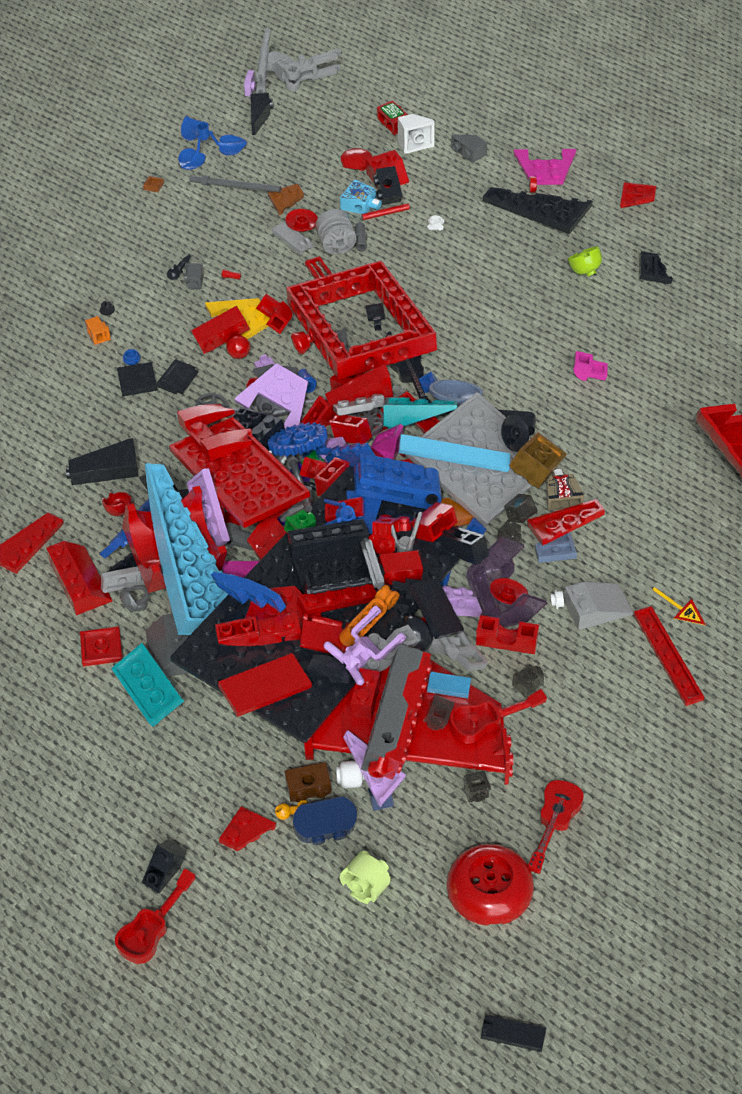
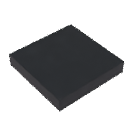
[117,362,158,397]

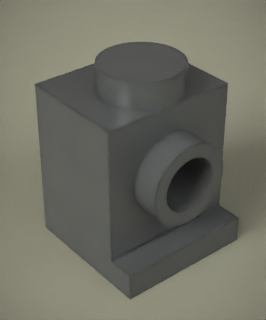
[184,263,204,290]

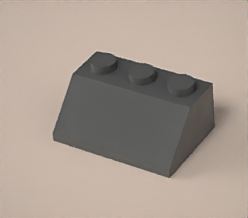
[146,613,188,677]

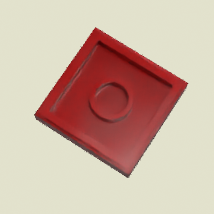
[80,626,122,667]

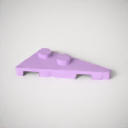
[343,731,406,807]

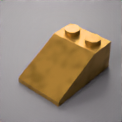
[509,432,567,488]

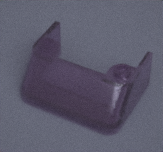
[466,536,548,628]

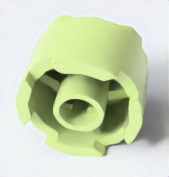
[340,850,391,904]

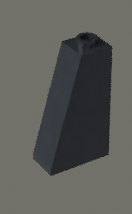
[66,438,138,485]

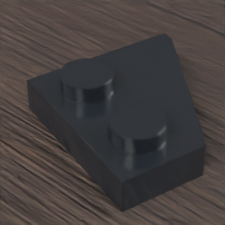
[639,251,673,284]

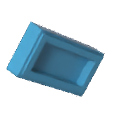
[427,672,471,699]

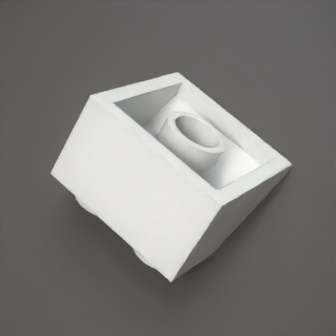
[398,114,435,154]

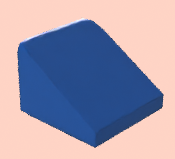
[419,372,438,393]

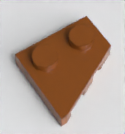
[268,184,304,215]

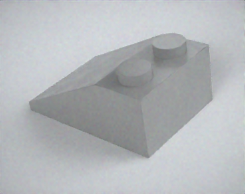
[564,582,633,630]

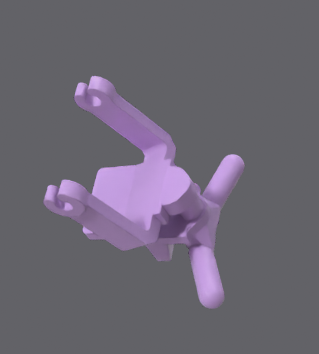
[324,605,406,685]

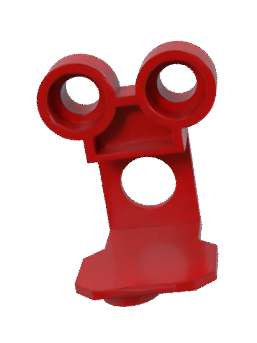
[369,515,411,554]

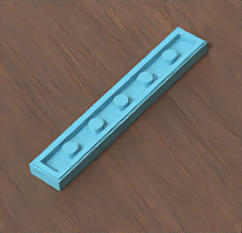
[399,434,510,472]

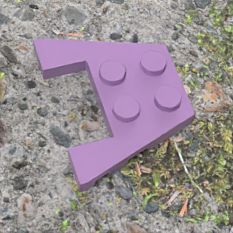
[234,363,308,429]

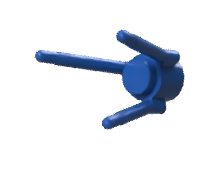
[323,499,356,525]

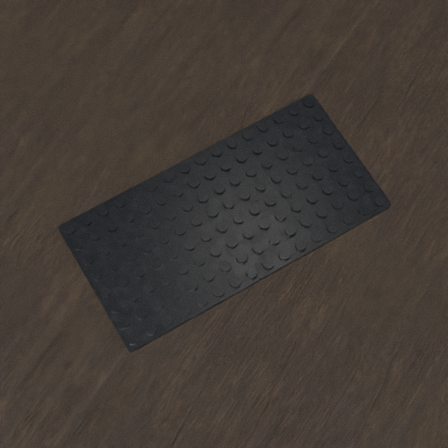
[170,466,460,743]

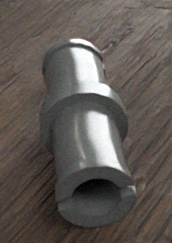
[354,222,367,251]

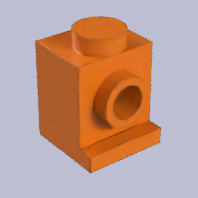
[85,316,111,345]

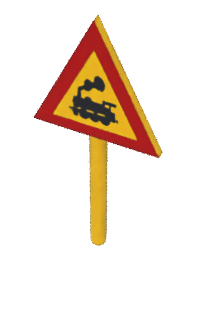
[652,587,706,625]

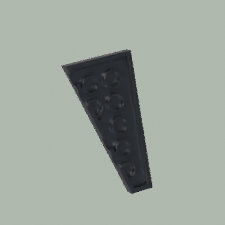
[483,187,593,234]

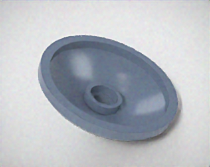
[429,380,483,407]

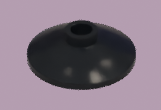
[501,415,529,452]

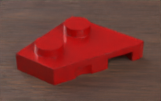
[620,182,656,208]
[219,806,276,852]

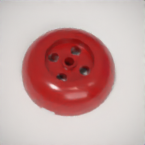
[446,844,534,926]

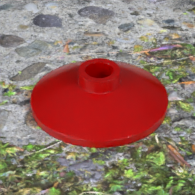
[285,209,318,231]
[489,578,528,605]

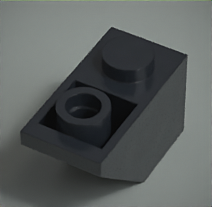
[141,841,187,893]

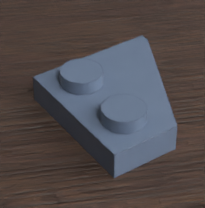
[535,532,577,563]

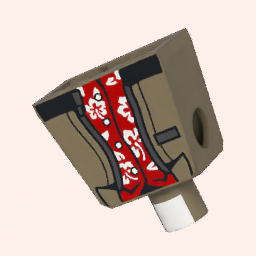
[546,469,584,511]

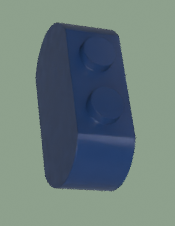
[293,797,357,845]

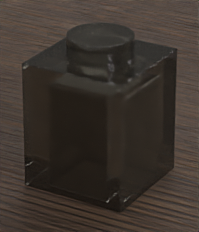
[504,494,538,523]

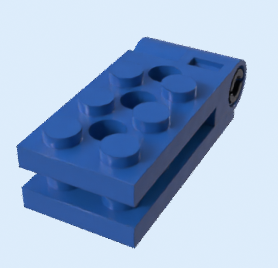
[353,453,442,509]

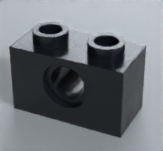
[373,166,402,205]

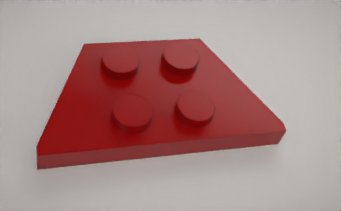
[245,586,321,621]

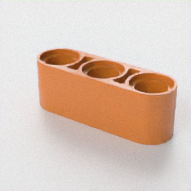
[339,598,387,647]

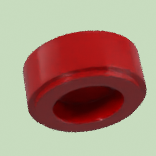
[529,176,537,193]

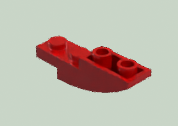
[215,612,301,646]

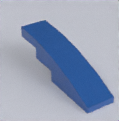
[211,572,286,613]

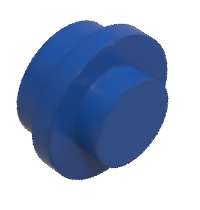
[123,349,141,365]

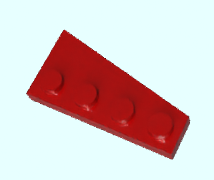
[527,499,605,546]
[0,512,64,574]

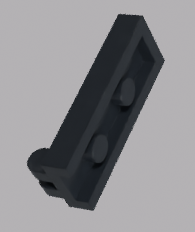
[480,1014,546,1052]

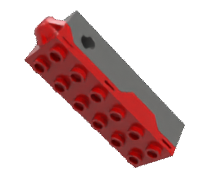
[360,644,432,780]

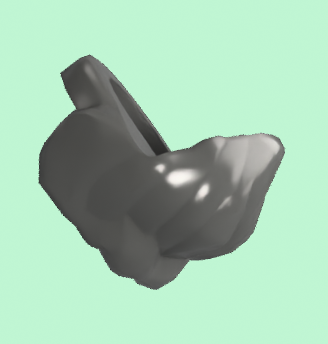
[120,585,150,612]

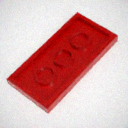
[218,653,312,717]

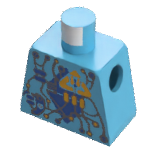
[340,179,382,214]

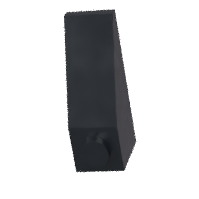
[250,93,273,135]
[437,526,489,565]

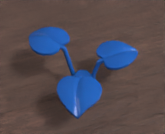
[178,116,247,170]

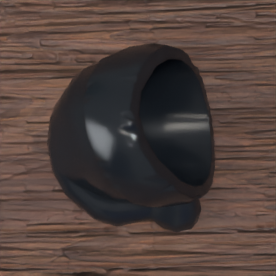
[403,614,433,652]

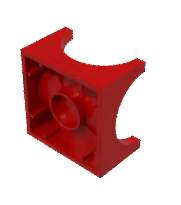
[122,485,227,593]

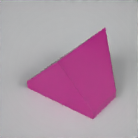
[371,424,403,460]

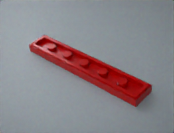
[633,606,704,706]

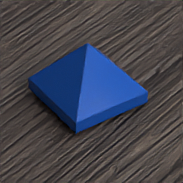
[466,518,487,535]

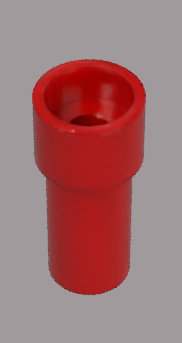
[221,269,241,280]

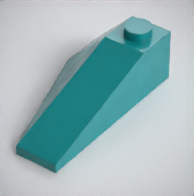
[383,397,458,429]

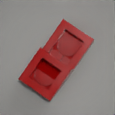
[299,457,329,479]

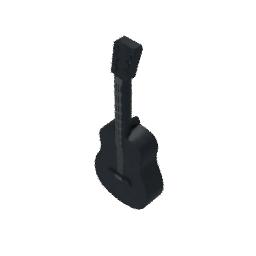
[389,355,431,403]

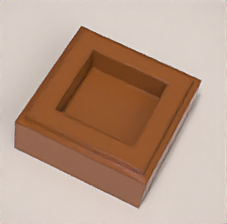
[143,176,164,193]

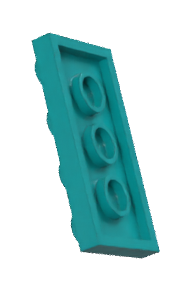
[111,643,184,727]

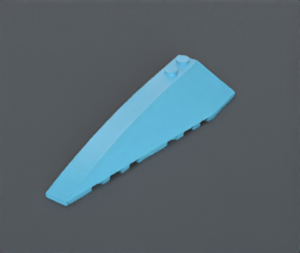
[145,463,228,635]

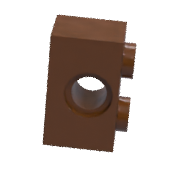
[284,762,331,802]

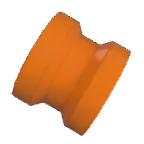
[375,584,399,610]

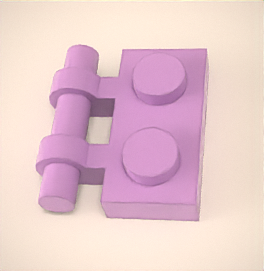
[442,586,482,617]

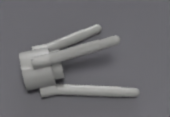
[391,512,422,553]

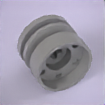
[316,209,356,254]

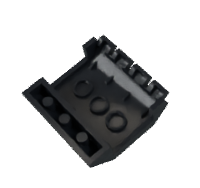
[287,519,384,594]

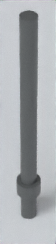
[190,175,281,192]
[286,454,312,512]

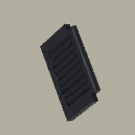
[156,359,199,394]

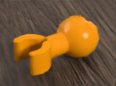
[275,800,307,820]

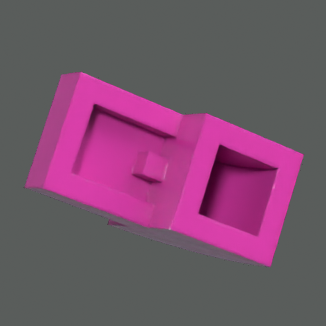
[574,351,608,381]

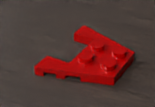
[246,506,292,560]

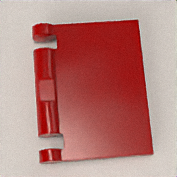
[300,613,349,654]

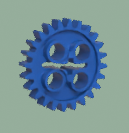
[268,422,328,457]

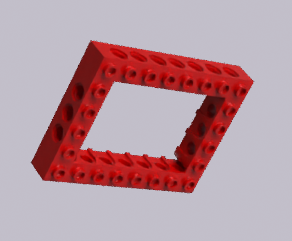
[286,260,437,380]

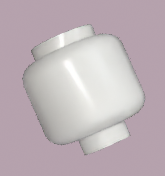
[336,761,365,788]

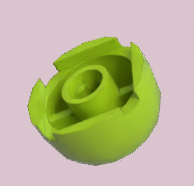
[567,246,602,276]

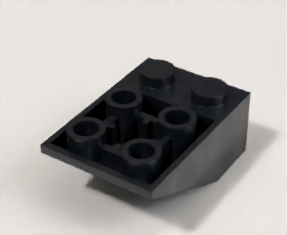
[230,407,285,451]

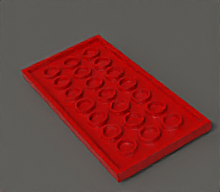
[169,417,310,528]

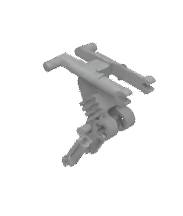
[256,28,341,93]

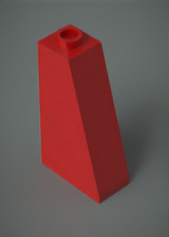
[325,364,393,417]

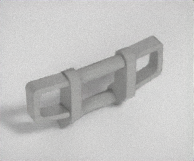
[439,632,488,671]

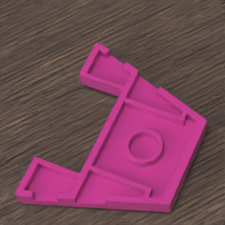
[514,149,576,185]

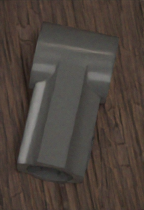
[224,523,252,550]

